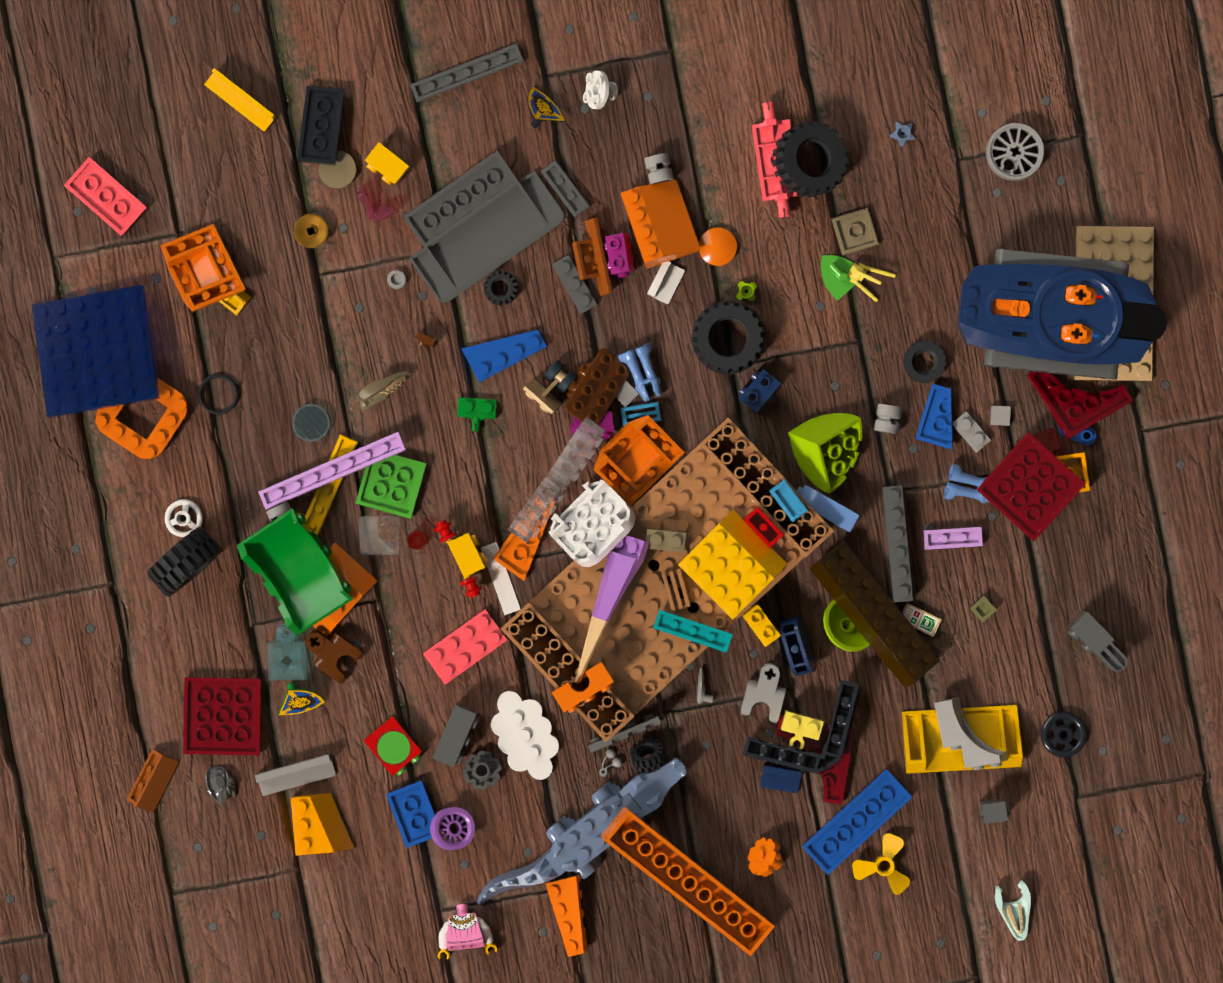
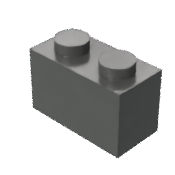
[979,798,1010,824]

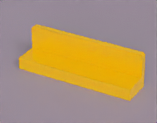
[204,68,277,132]

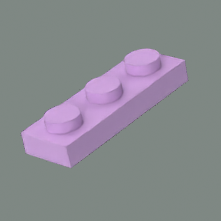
[923,527,983,550]

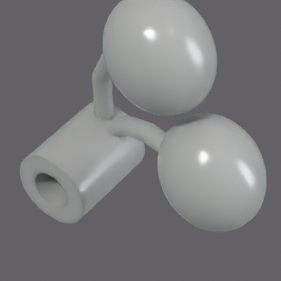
[599,748,622,777]

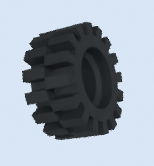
[483,270,518,306]
[629,738,667,774]

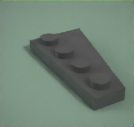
[588,713,661,753]

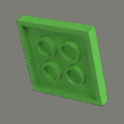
[356,455,427,519]

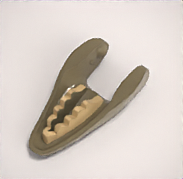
[359,371,412,410]

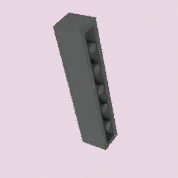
[881,485,913,602]

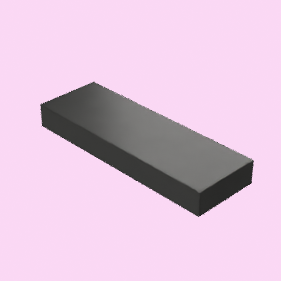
[540,160,590,218]

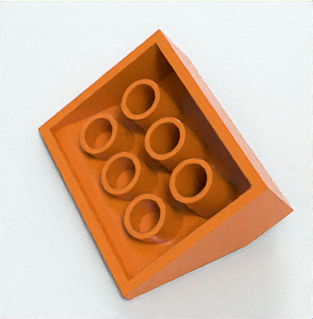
[621,180,701,269]

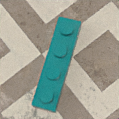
[653,610,733,653]

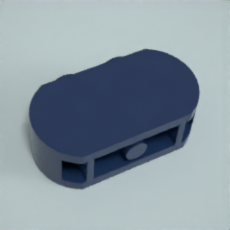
[779,616,816,676]

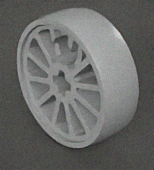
[986,123,1044,181]

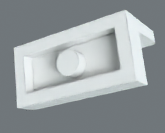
[647,261,685,304]

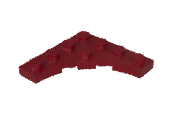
[1027,371,1133,440]
[776,716,855,805]

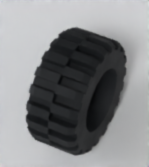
[772,121,849,197]
[692,301,765,375]
[147,527,221,597]

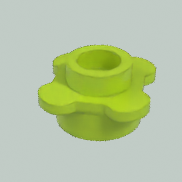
[737,281,757,301]

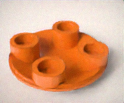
[699,228,737,266]

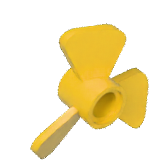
[852,833,910,895]

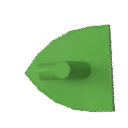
[821,255,859,301]

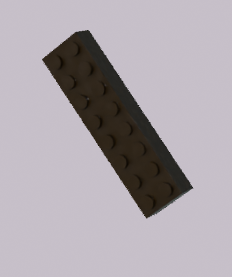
[809,540,940,688]

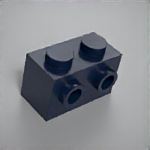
[738,369,781,413]

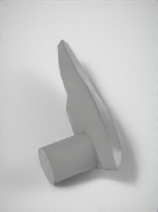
[697,668,713,704]

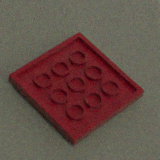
[976,432,1086,541]
[183,677,262,756]

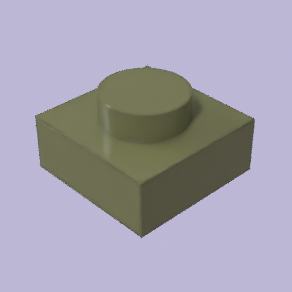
[969,596,996,623]

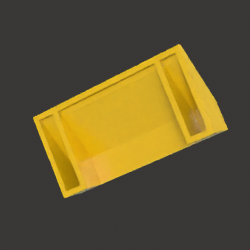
[902,705,1023,774]

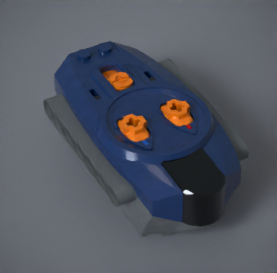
[957,249,1167,380]

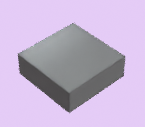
[616,380,639,407]
[990,406,1011,426]

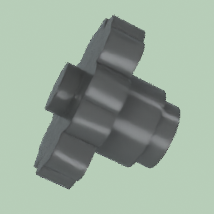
[463,751,502,790]

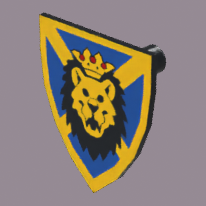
[527,87,565,128]

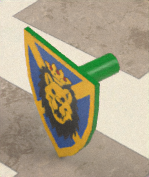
[278,683,325,715]

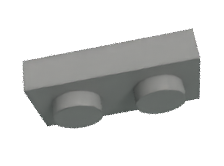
[952,411,991,453]

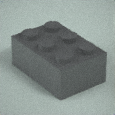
[433,703,480,767]

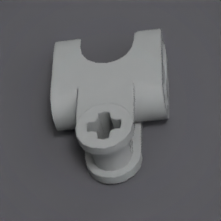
[741,663,786,723]

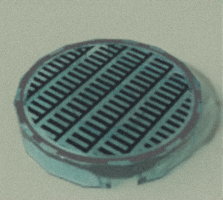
[292,404,330,442]

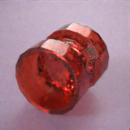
[407,530,427,550]

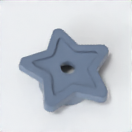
[890,122,915,147]

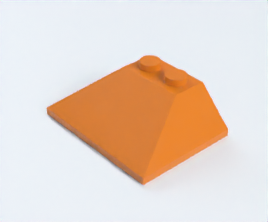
[161,224,246,312]
[593,415,685,507]
[313,542,378,637]

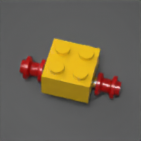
[434,519,488,599]

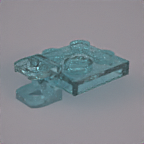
[267,623,307,681]

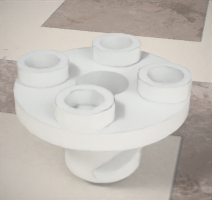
[583,71,618,109]

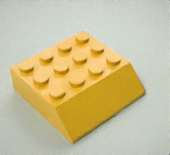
[678,509,787,619]

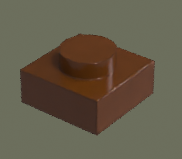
[415,332,436,349]

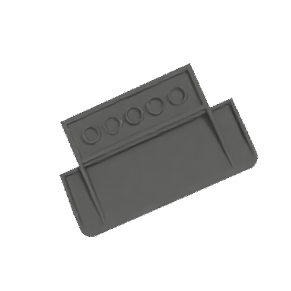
[403,151,564,303]

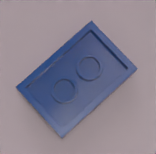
[386,780,443,848]

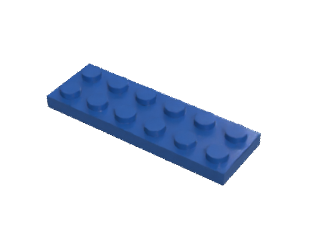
[802,769,912,875]

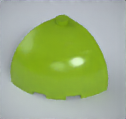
[788,413,862,493]

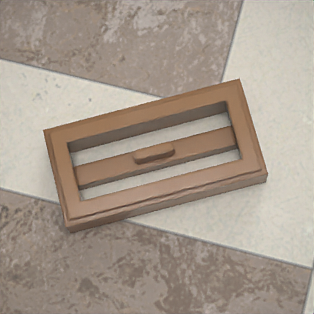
[661,569,690,611]

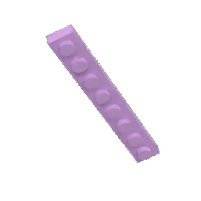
[259,432,407,510]

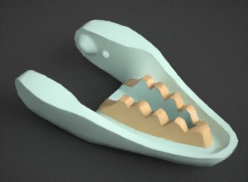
[995,880,1031,941]

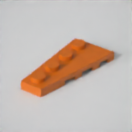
[493,496,553,581]
[546,874,588,957]

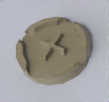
[318,150,357,189]

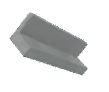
[255,753,336,796]

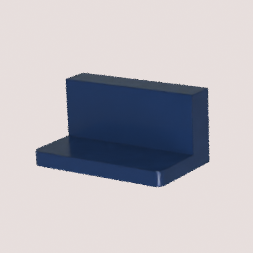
[760,764,802,793]

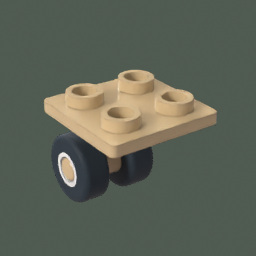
[523,360,577,414]

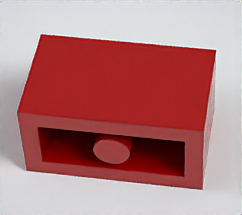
[744,507,784,548]

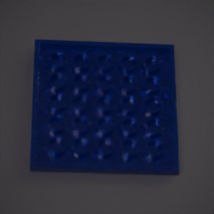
[31,285,160,418]

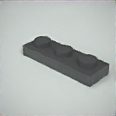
[552,255,597,314]

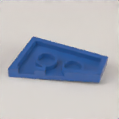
[915,384,953,450]

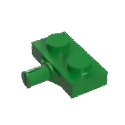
[457,397,497,432]

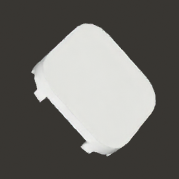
[549,479,635,567]

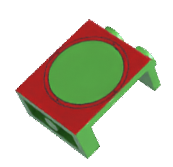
[363,715,423,776]

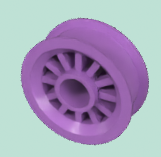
[430,807,475,850]

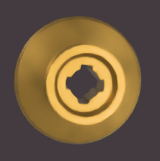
[294,214,328,248]

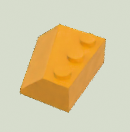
[291,793,355,856]

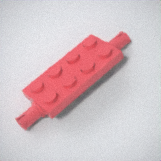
[752,102,797,218]

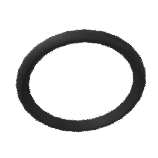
[198,374,239,415]

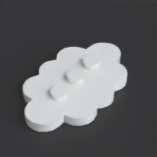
[491,691,559,780]

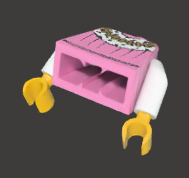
[438,904,497,960]

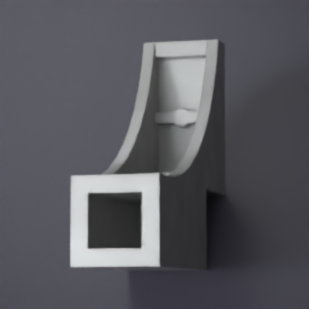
[934,697,1008,770]

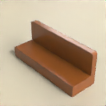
[126,748,179,812]

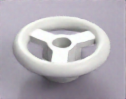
[165,499,203,538]

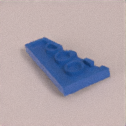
[462,330,547,383]

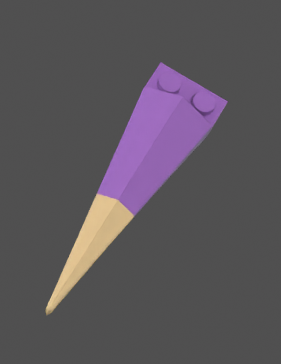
[575,535,649,684]

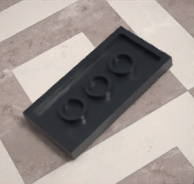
[297,86,345,166]

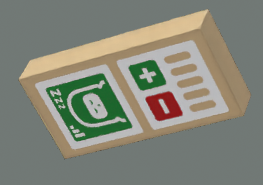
[902,603,942,637]

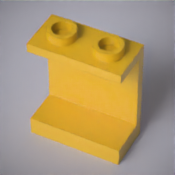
[742,603,781,647]

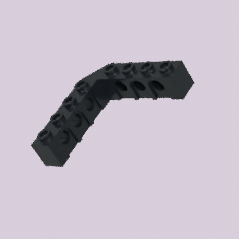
[743,680,862,775]

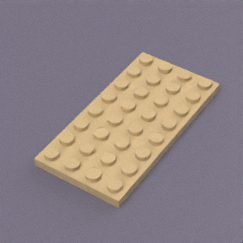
[1074,226,1154,381]

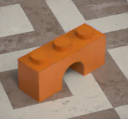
[552,661,614,713]

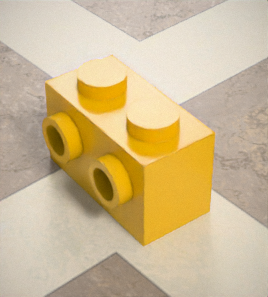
[365,143,410,185]

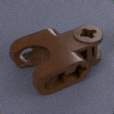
[305,631,364,684]

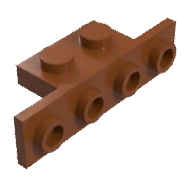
[572,218,613,296]

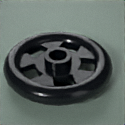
[1041,712,1087,758]

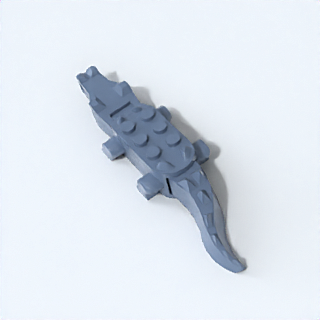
[477,757,687,906]

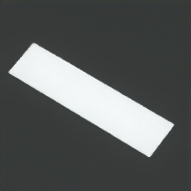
[481,542,521,615]

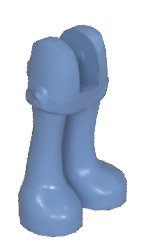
[617,343,662,402]
[944,464,990,504]

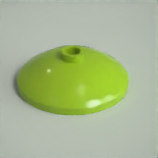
[823,600,870,652]

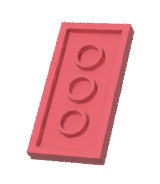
[64,157,147,237]
[423,609,507,684]

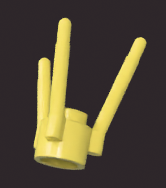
[847,263,896,302]

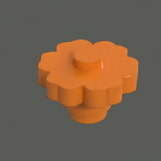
[748,837,783,877]

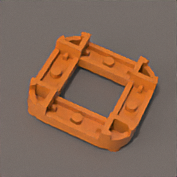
[95,367,189,459]

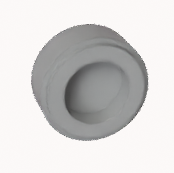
[387,270,407,289]

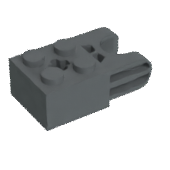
[1066,610,1127,672]

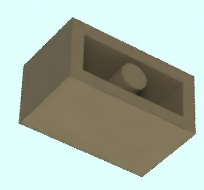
[646,528,686,552]

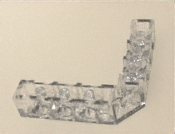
[508,417,605,543]

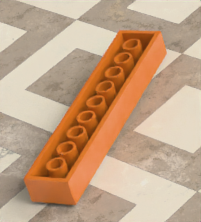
[601,806,775,956]

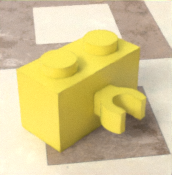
[780,710,824,749]

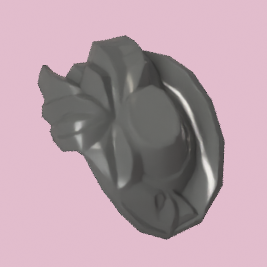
[205,766,236,804]

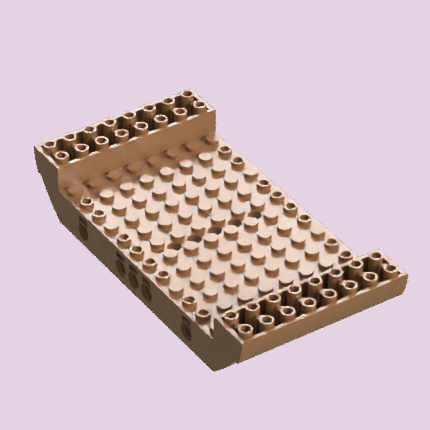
[501,418,834,742]

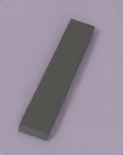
[410,43,524,103]

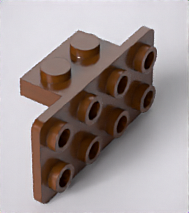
[565,348,631,430]

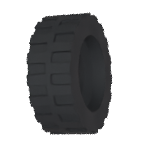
[903,340,946,383]

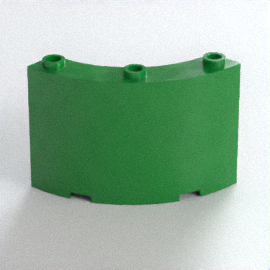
[237,508,353,636]

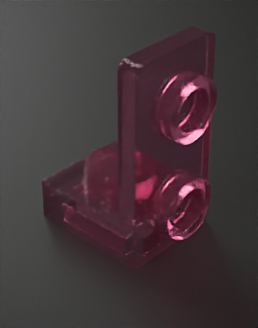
[357,185,396,223]

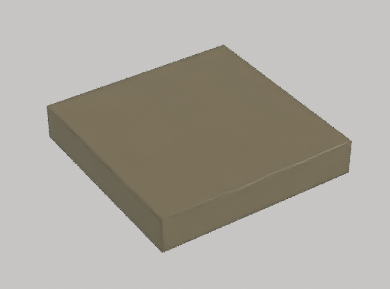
[831,208,879,256]

